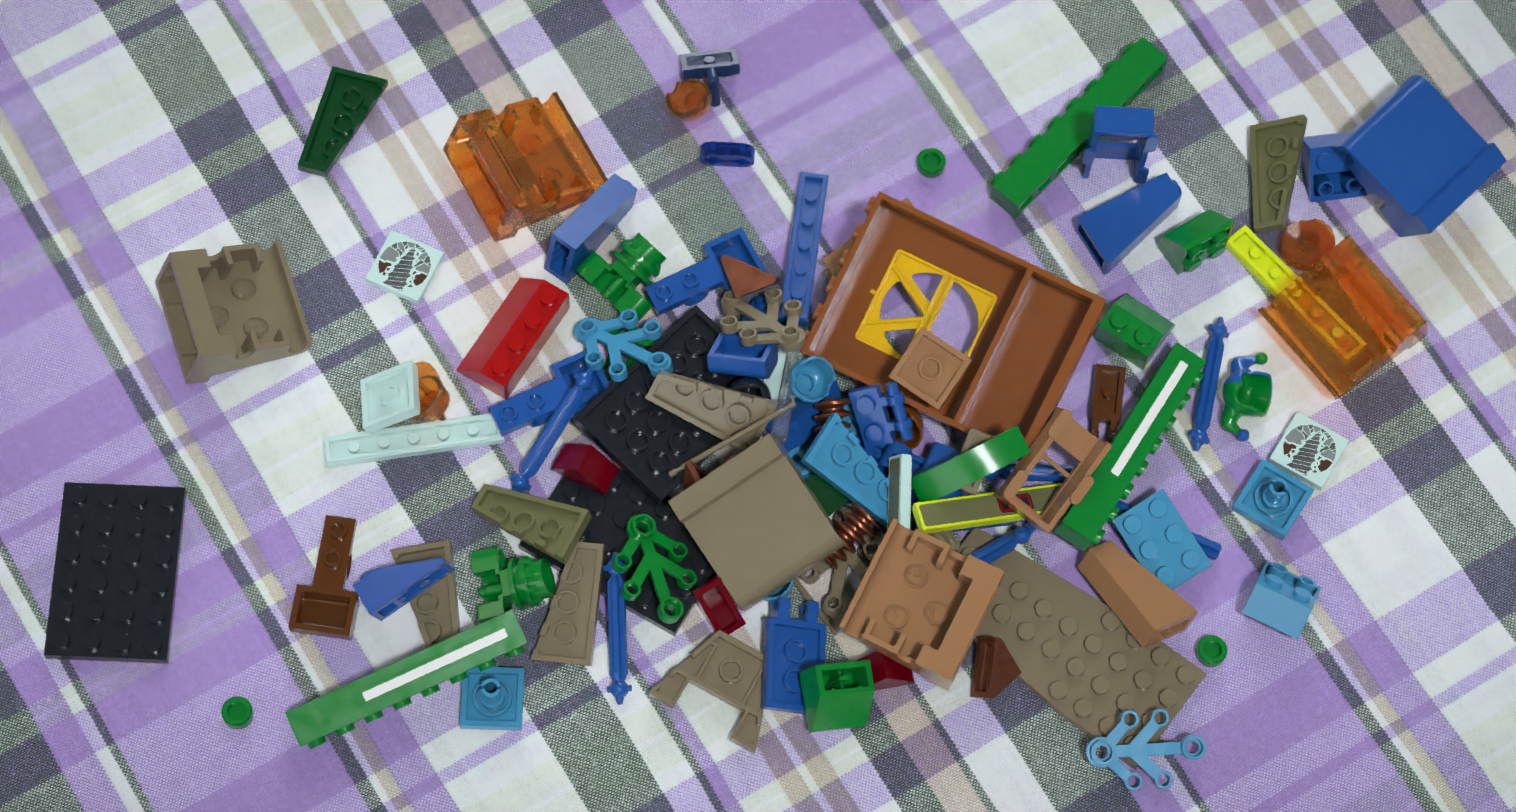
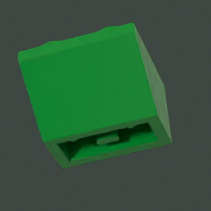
[1158,209,1234,275]
[799,660,875,733]

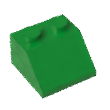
[1094,293,1175,370]

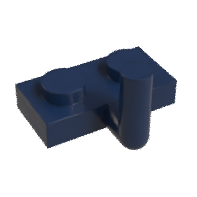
[679,48,740,107]

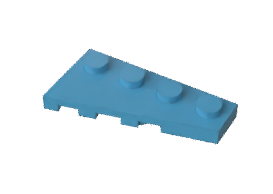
[801,412,912,528]

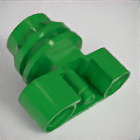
[575,233,667,321]
[471,545,555,624]

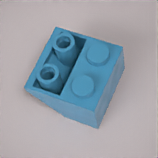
[1242,561,1321,640]

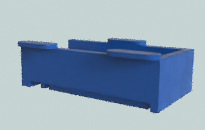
[1082,105,1159,184]

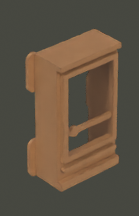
[994,407,1112,533]

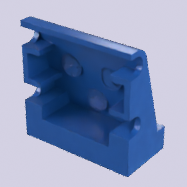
[1334,75,1507,237]

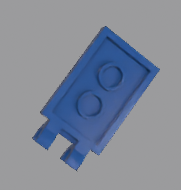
[762,597,826,715]

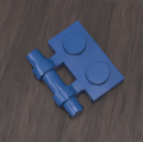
[848,381,914,449]

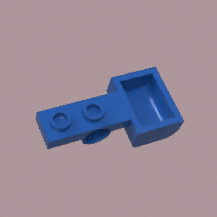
[645,227,767,316]
[707,295,780,379]
[489,350,609,437]
[857,433,964,503]

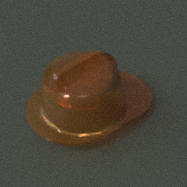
[410,361,450,422]

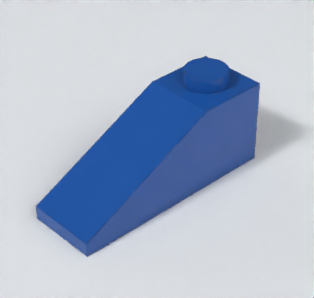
[762,380,843,452]
[353,558,455,621]

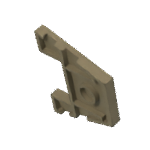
[649,630,764,754]

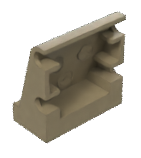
[155,240,313,384]
[668,434,846,611]

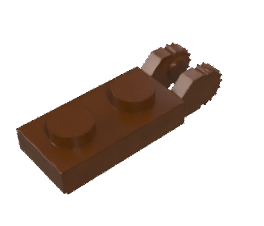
[1090,363,1126,443]

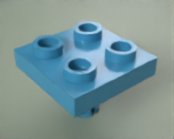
[1232,459,1315,540]
[460,667,525,731]

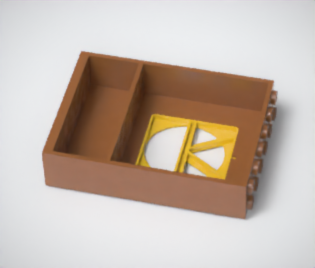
[800,191,1107,461]

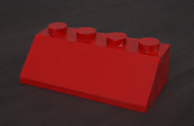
[456,277,570,400]

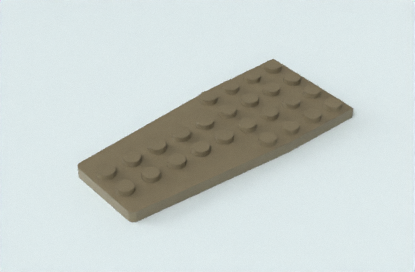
[957,528,1207,770]

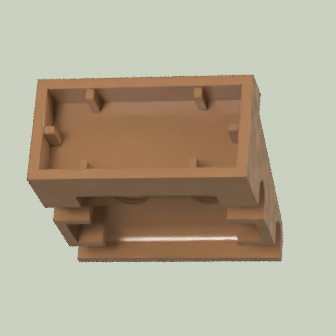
[839,518,1005,691]

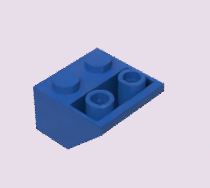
[1301,131,1367,202]

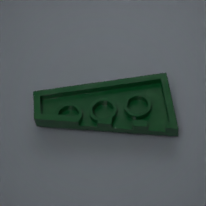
[298,66,388,177]

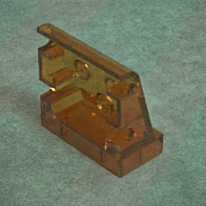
[443,92,608,242]
[1258,235,1427,400]

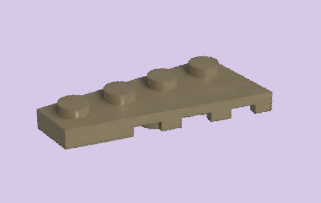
[645,370,779,451]
[390,540,461,648]

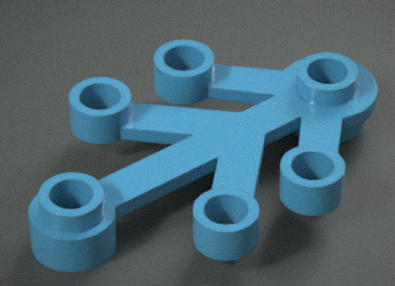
[574,309,673,382]
[1086,708,1206,791]

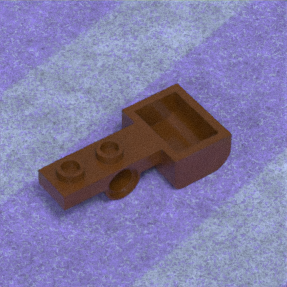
[289,515,359,640]

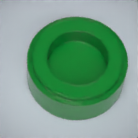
[917,148,946,178]
[1196,635,1227,667]
[221,697,254,729]

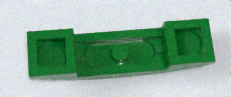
[911,425,1031,502]

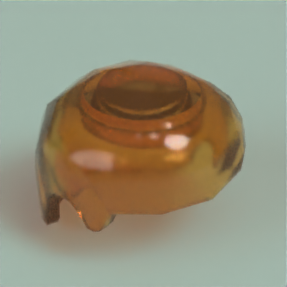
[666,78,712,121]

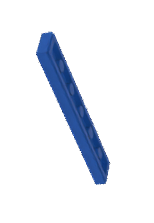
[778,171,829,326]

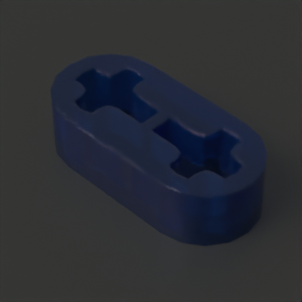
[700,141,755,167]

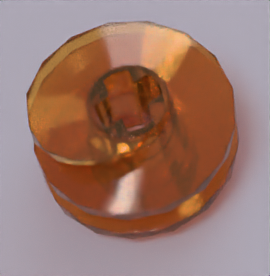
[1280,219,1335,271]

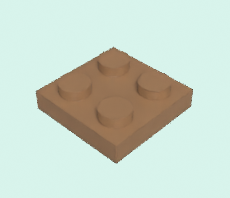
[889,327,973,410]

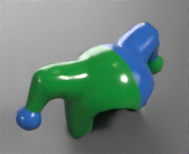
[1221,352,1272,441]

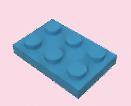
[1112,489,1212,590]

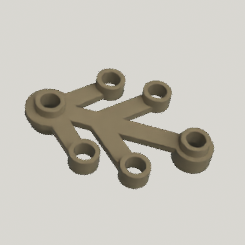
[720,288,806,352]
[800,506,880,620]

